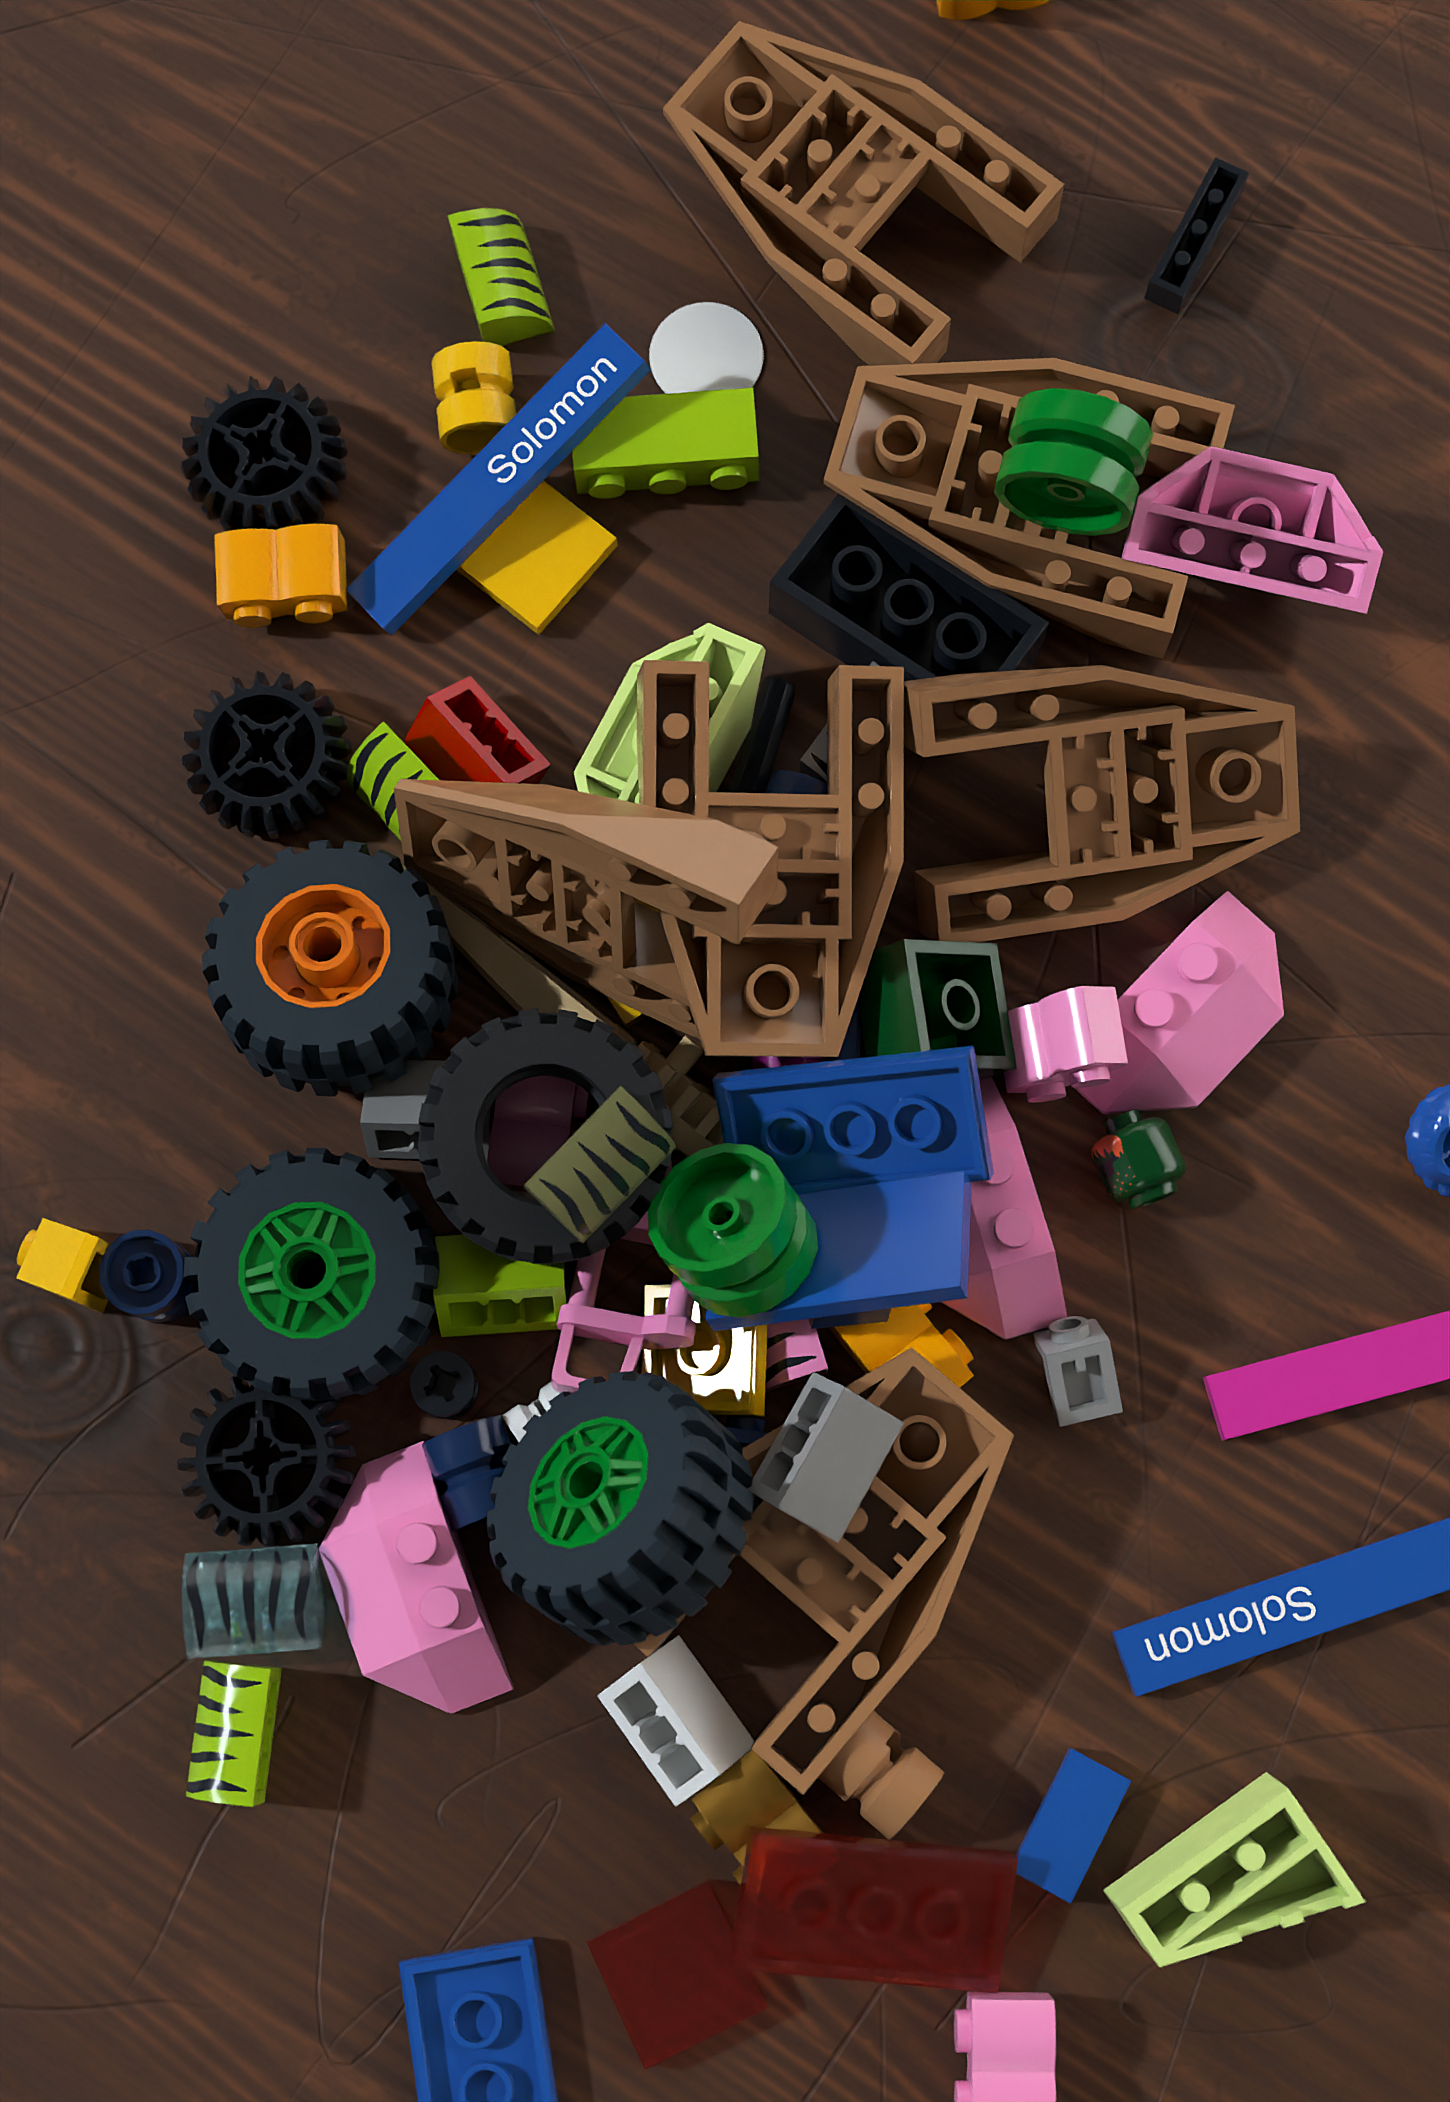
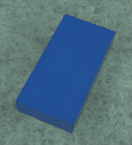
[1009,1747,1131,1904]

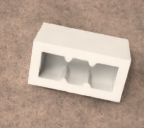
[597,1635,755,1807]

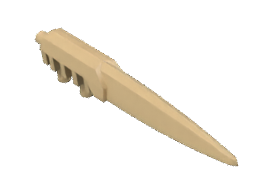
[402,864,724,1158]

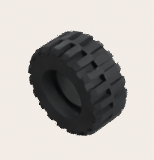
[418,1008,673,1264]

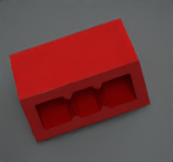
[403,676,551,784]

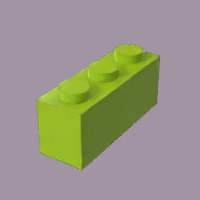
[572,387,759,499]

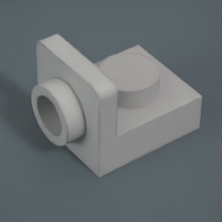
[1034,1316,1123,1427]

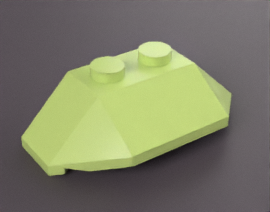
[574,623,766,804]

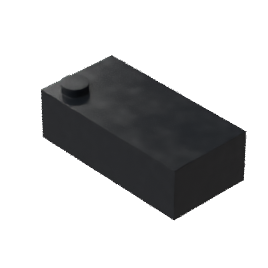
[768,493,1049,681]

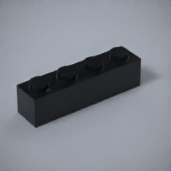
[1144,157,1249,314]

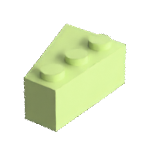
[1104,1772,1366,1967]

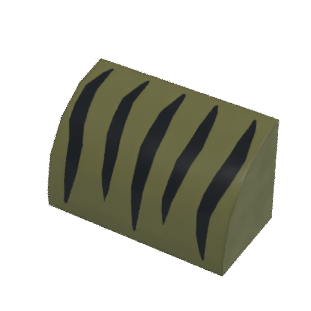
[524,1086,676,1244]

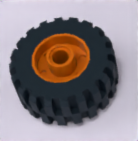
[202,840,459,1097]

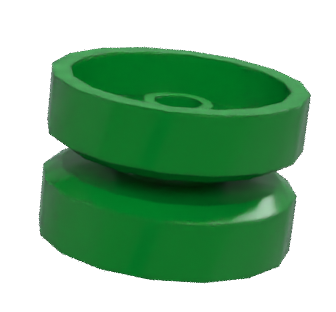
[994,388,1153,536]
[648,1143,818,1318]

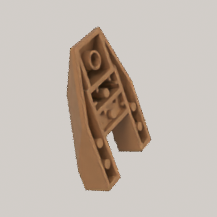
[663,21,1064,366]
[824,358,1235,659]
[637,660,904,1058]
[904,665,1301,943]
[394,779,778,1057]
[634,1347,1014,1794]

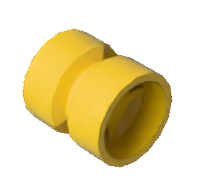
[431,341,516,455]

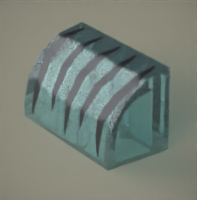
[181,1544,327,1659]

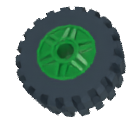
[184,1147,440,1402]
[487,1371,753,1646]

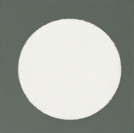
[649,302,763,394]

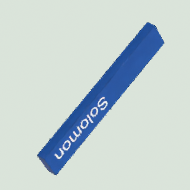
[346,323,651,635]
[1111,1517,1450,1697]

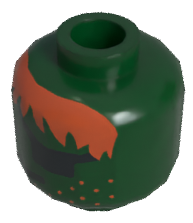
[1091,1109,1186,1210]

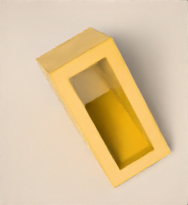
[16,1218,111,1314]

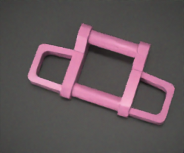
[552,1160,696,1394]

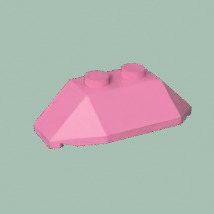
[1121,446,1384,614]
[1074,891,1284,1114]
[941,1077,1067,1340]
[319,1441,514,1714]

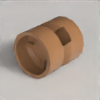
[818,1711,944,1840]

